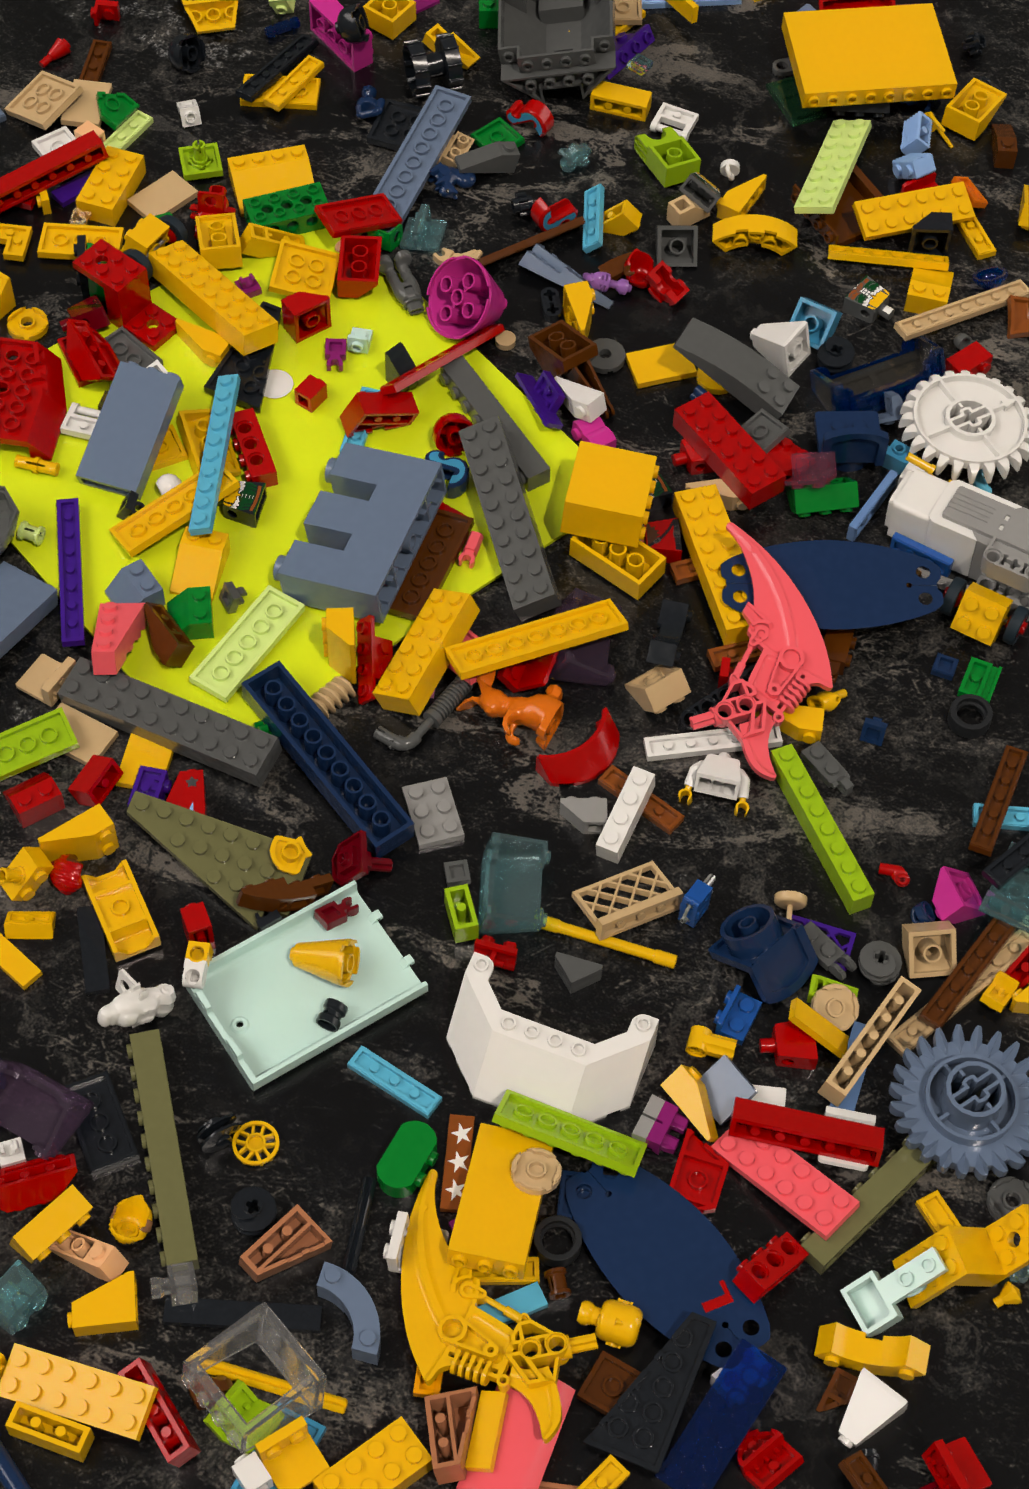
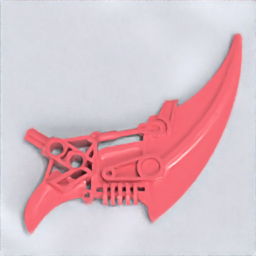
[689,522,833,781]

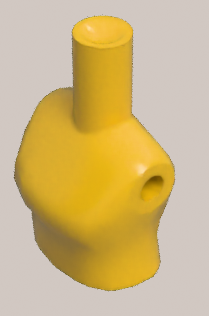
[807,689,847,712]

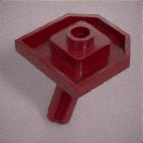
[332,830,393,886]

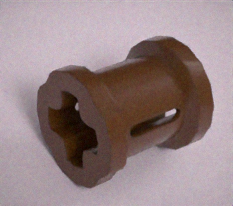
[544,1267,571,1300]

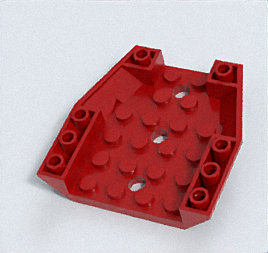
[0,337,67,461]

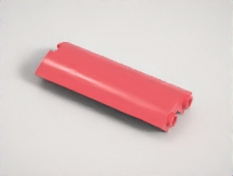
[456,1367,576,1489]

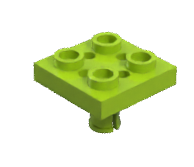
[178,140,223,181]

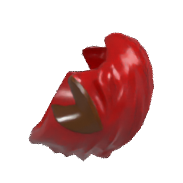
[624,248,654,289]
[49,854,83,895]

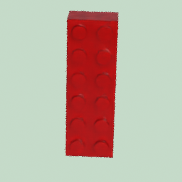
[673,391,786,510]

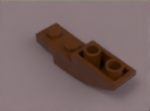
[236,873,334,912]

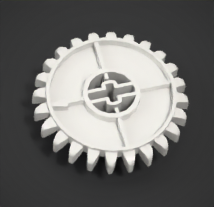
[898,370,1029,484]

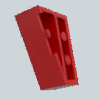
[340,391,419,438]

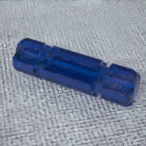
[264,16,300,38]

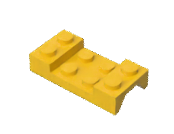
[81,859,161,962]

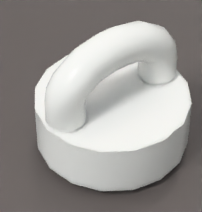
[720,159,740,181]

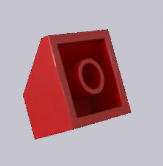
[281,291,332,344]
[3,772,65,829]

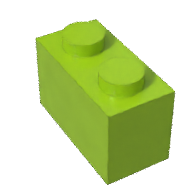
[444,884,479,943]

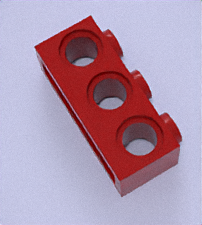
[732,1232,809,1304]

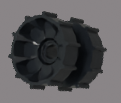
[402,32,464,98]

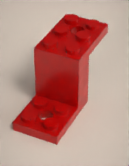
[72,239,177,352]

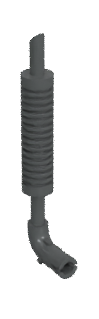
[373,676,477,751]

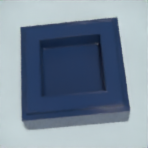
[930,653,959,681]

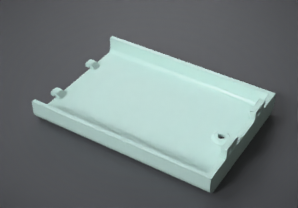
[182,880,428,1091]

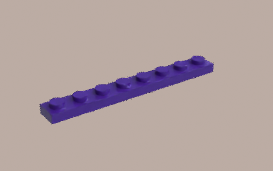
[56,498,85,647]

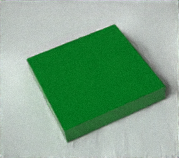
[470,117,525,148]

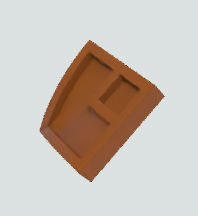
[1007,295,1029,339]

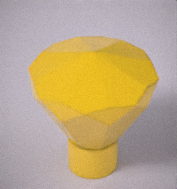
[992,1281,1022,1308]

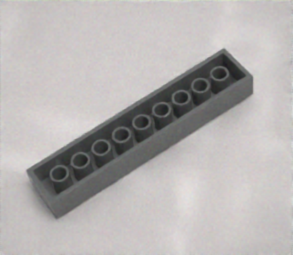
[458,415,562,621]
[57,657,282,788]

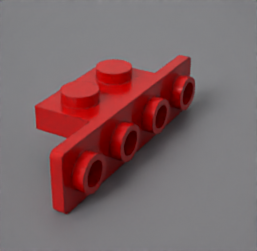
[356,615,393,705]

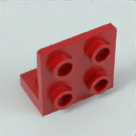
[496,651,559,693]
[921,1437,992,1489]

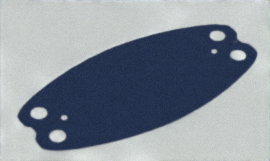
[721,540,944,630]
[566,1162,770,1369]

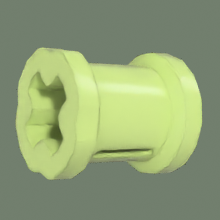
[17,521,46,546]

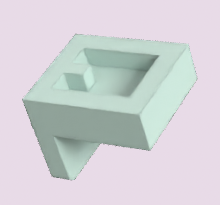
[347,327,373,354]

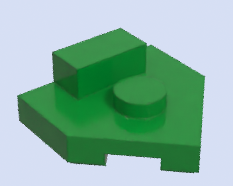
[96,91,140,131]

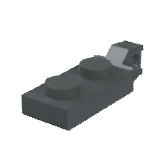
[800,740,854,797]

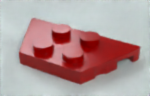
[669,1128,730,1214]

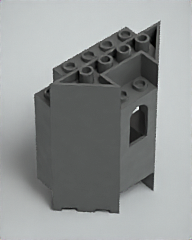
[498,0,616,104]

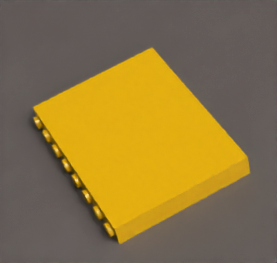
[781,3,957,108]

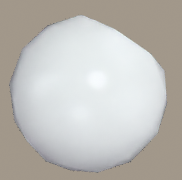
[156,473,182,496]

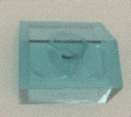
[0,1259,48,1336]

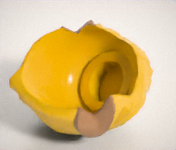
[109,1195,153,1244]

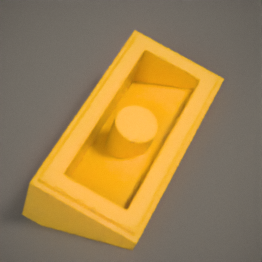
[4,911,56,939]

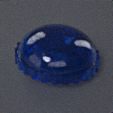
[973,266,1008,289]

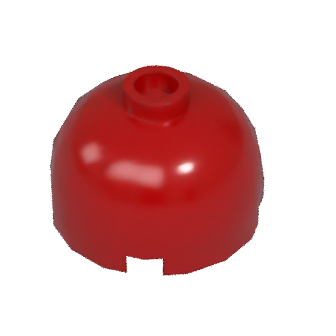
[432,413,473,457]

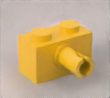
[0,847,54,901]

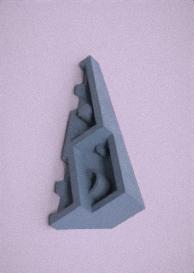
[518,243,614,309]

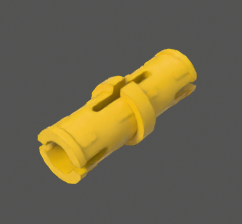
[14,454,60,476]

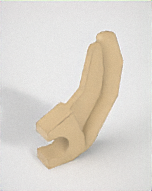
[433,248,483,266]

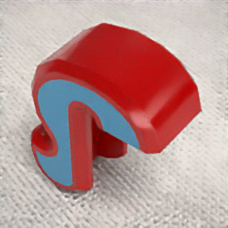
[506,99,554,137]
[531,197,578,231]

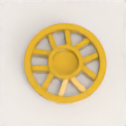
[232,1121,280,1166]

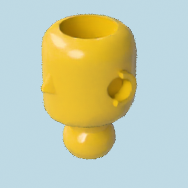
[577,1298,643,1349]

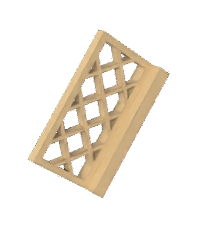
[572,861,684,941]

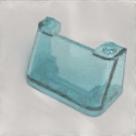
[478,832,551,935]

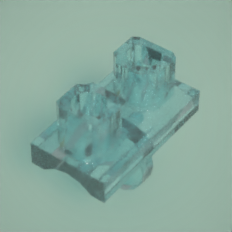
[557,143,592,172]

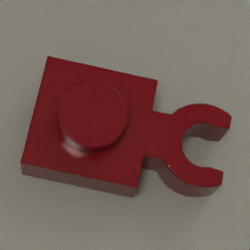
[314,897,359,931]

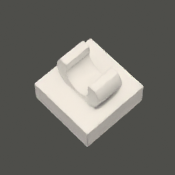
[0,1137,27,1168]

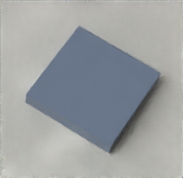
[700,1055,758,1126]

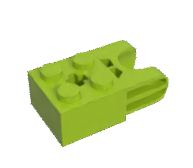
[634,126,701,188]

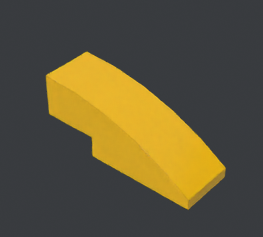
[422,23,480,69]

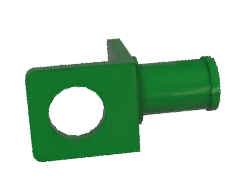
[367,224,403,252]

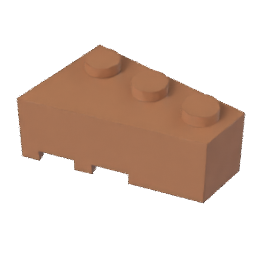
[239,1204,333,1283]
[424,1386,480,1485]

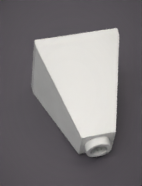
[750,321,811,377]
[838,1368,908,1449]

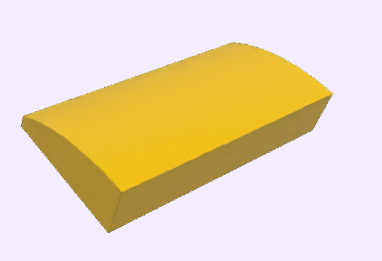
[176,408,241,477]

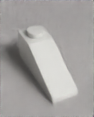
[554,376,607,423]

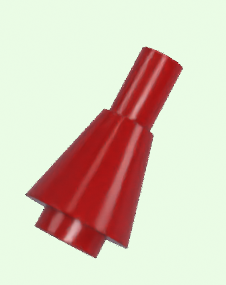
[39,38,71,68]

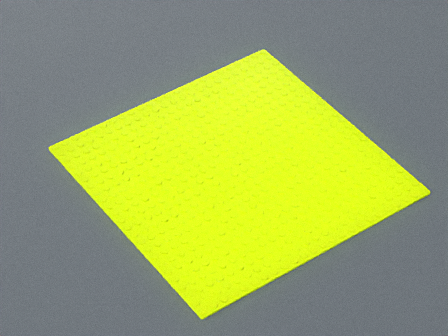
[0,228,578,727]

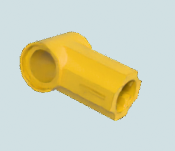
[685,1025,737,1061]

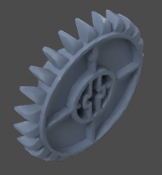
[888,1024,1029,1181]

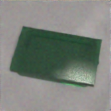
[766,76,827,127]

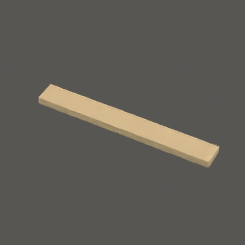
[893,279,1029,341]
[886,927,1029,1058]

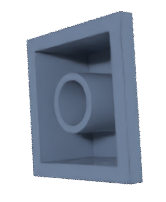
[105,559,166,606]

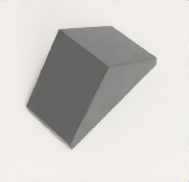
[555,952,603,994]

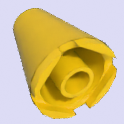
[290,939,360,987]

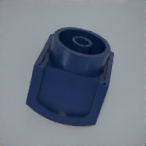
[814,411,889,472]
[708,904,819,1004]

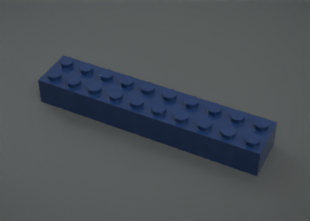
[241,661,414,858]

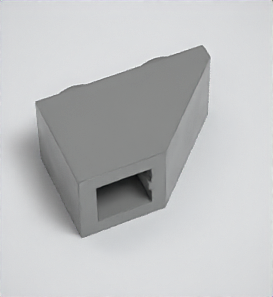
[559,796,607,834]

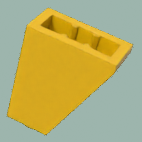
[67,1271,139,1337]

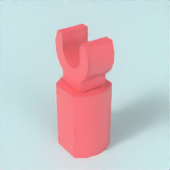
[458,531,484,569]

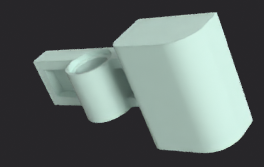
[840,1247,949,1337]

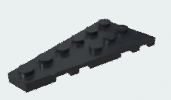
[204,301,282,413]

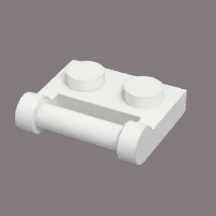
[650,102,699,141]
[60,402,101,440]

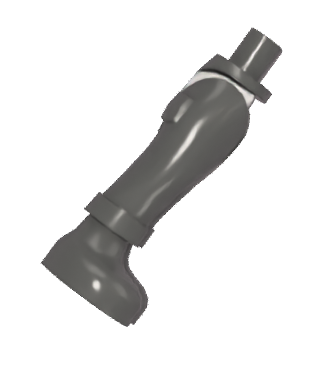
[379,250,425,315]

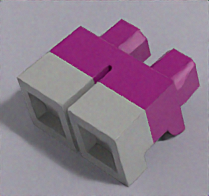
[631,1094,689,1155]

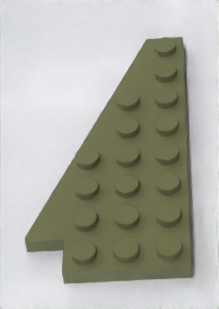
[126,791,313,931]

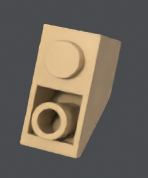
[666,195,710,225]

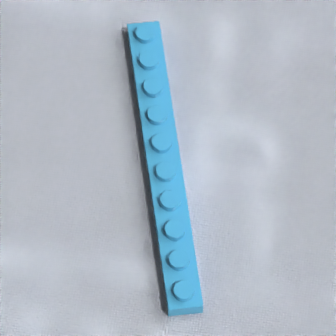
[188,374,241,536]

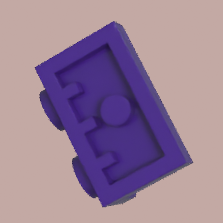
[127,765,172,806]

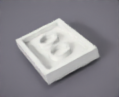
[31,126,95,182]

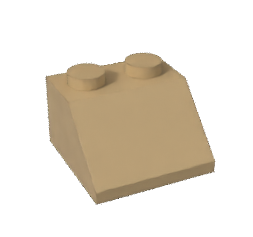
[624,664,691,714]
[902,920,957,979]

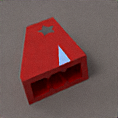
[166,769,207,815]

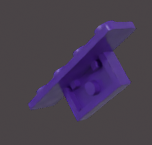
[605,24,655,80]
[515,370,566,429]

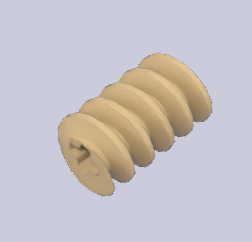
[310,676,356,718]

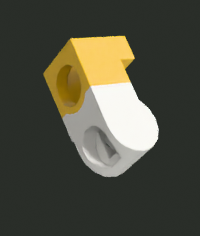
[182,941,213,989]

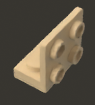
[16,654,76,707]

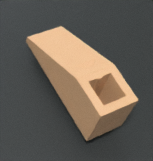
[49,1230,129,1282]

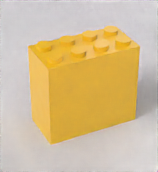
[560,441,659,548]

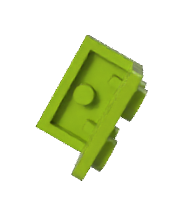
[203,1379,283,1454]

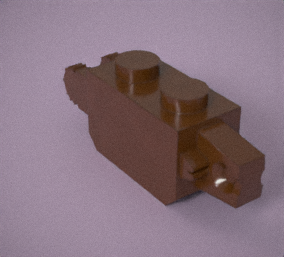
[824,629,857,684]

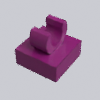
[234,273,262,298]

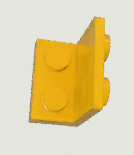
[255,1415,330,1489]

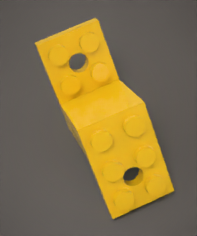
[892,1204,1029,1309]

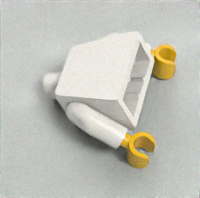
[678,752,750,817]

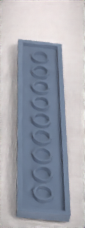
[362,85,472,238]

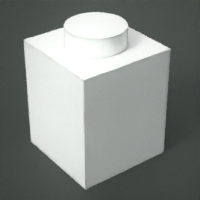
[231,1451,274,1489]

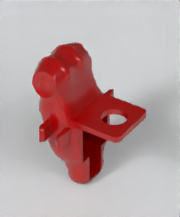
[189,185,236,240]

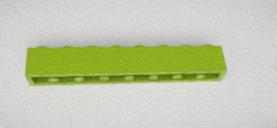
[770,744,875,915]

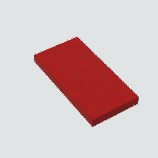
[314,193,403,238]

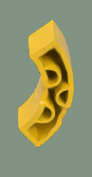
[712,214,798,256]
[814,1322,931,1380]

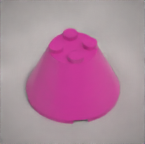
[426,255,507,339]

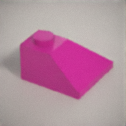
[932,866,988,924]

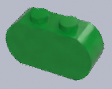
[376,1121,439,1198]

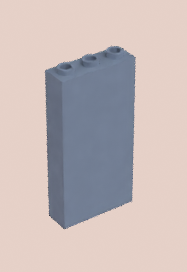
[75,361,184,500]
[0,561,58,659]

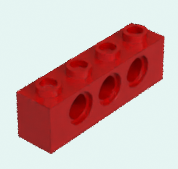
[231,408,278,488]
[117,1357,201,1468]

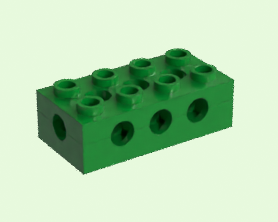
[243,182,328,234]

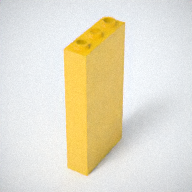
[447,1123,554,1280]

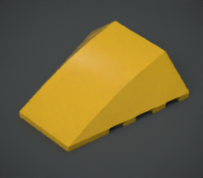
[181,0,238,34]

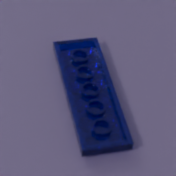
[655,1338,788,1489]

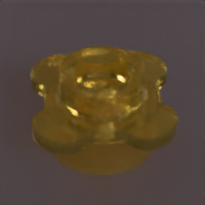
[69,207,92,225]

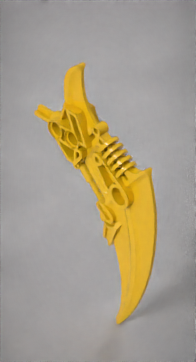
[401,1169,598,1444]

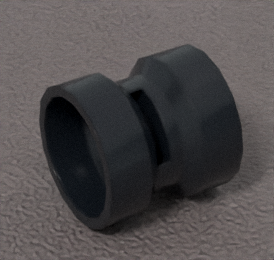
[316,998,348,1032]

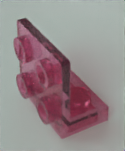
[784,451,837,489]

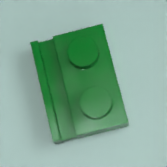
[957,657,1003,703]

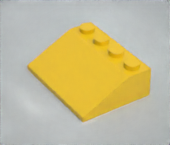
[227,144,314,217]

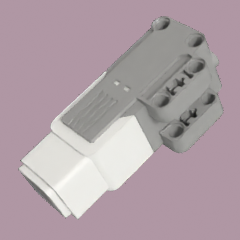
[884,468,1029,621]

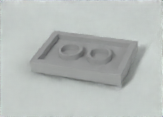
[402,777,464,850]

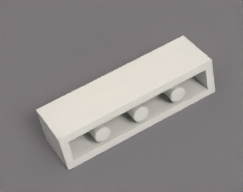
[596,766,655,864]

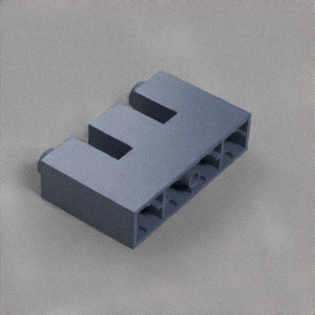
[273,443,447,624]

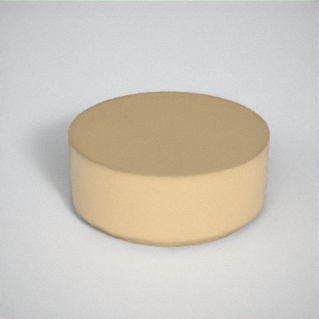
[495,330,516,351]

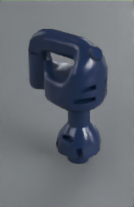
[356,85,385,119]

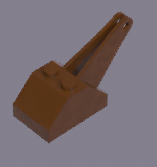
[528,319,615,420]

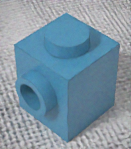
[882,439,917,475]

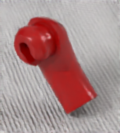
[878,863,910,887]

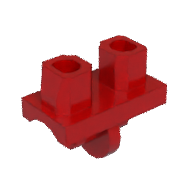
[473,935,518,971]

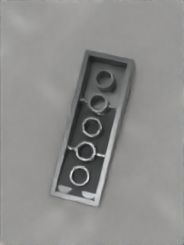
[673,318,800,419]

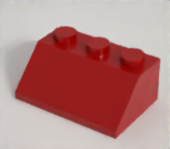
[337,235,382,298]

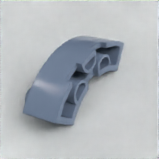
[317,1261,381,1365]

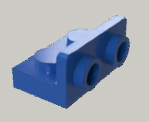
[713,985,762,1046]

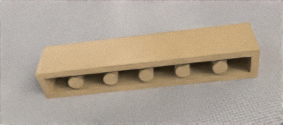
[817,976,921,1107]

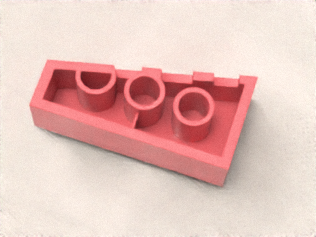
[91,602,147,675]

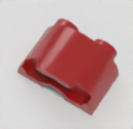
[645,260,690,306]

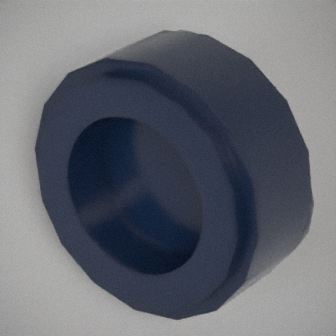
[910,901,936,923]

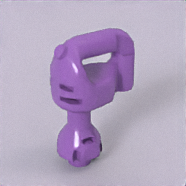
[583,272,632,295]

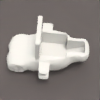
[97,969,176,1028]

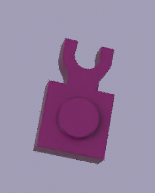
[325,338,347,371]

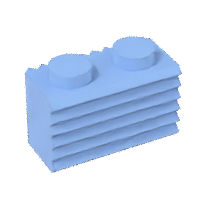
[900,111,933,155]
[892,153,936,179]

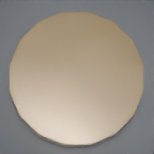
[811,983,859,1031]
[511,1148,562,1196]

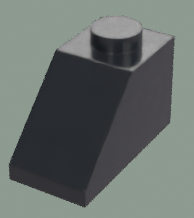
[385,342,418,392]

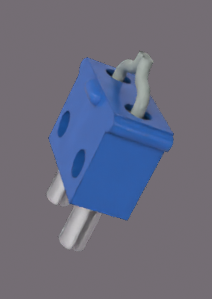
[678,874,716,928]

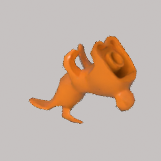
[456,670,564,751]

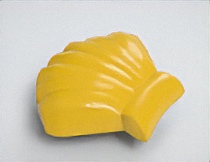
[269,835,312,875]

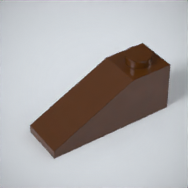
[991,123,1018,169]
[144,602,195,668]

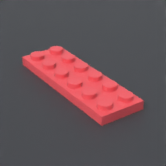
[711,1129,860,1241]

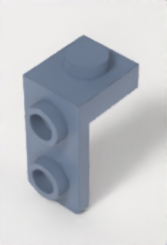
[878,391,903,425]

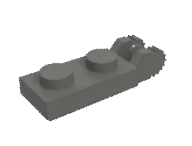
[804,921,857,981]

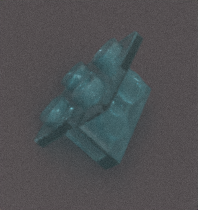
[400,204,447,252]

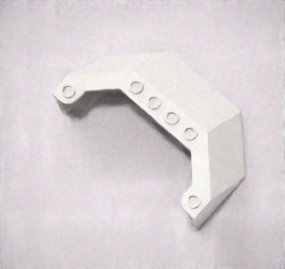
[446,952,659,1122]

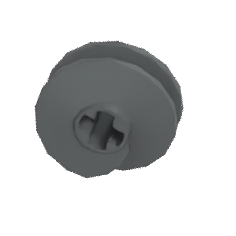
[858,941,902,986]

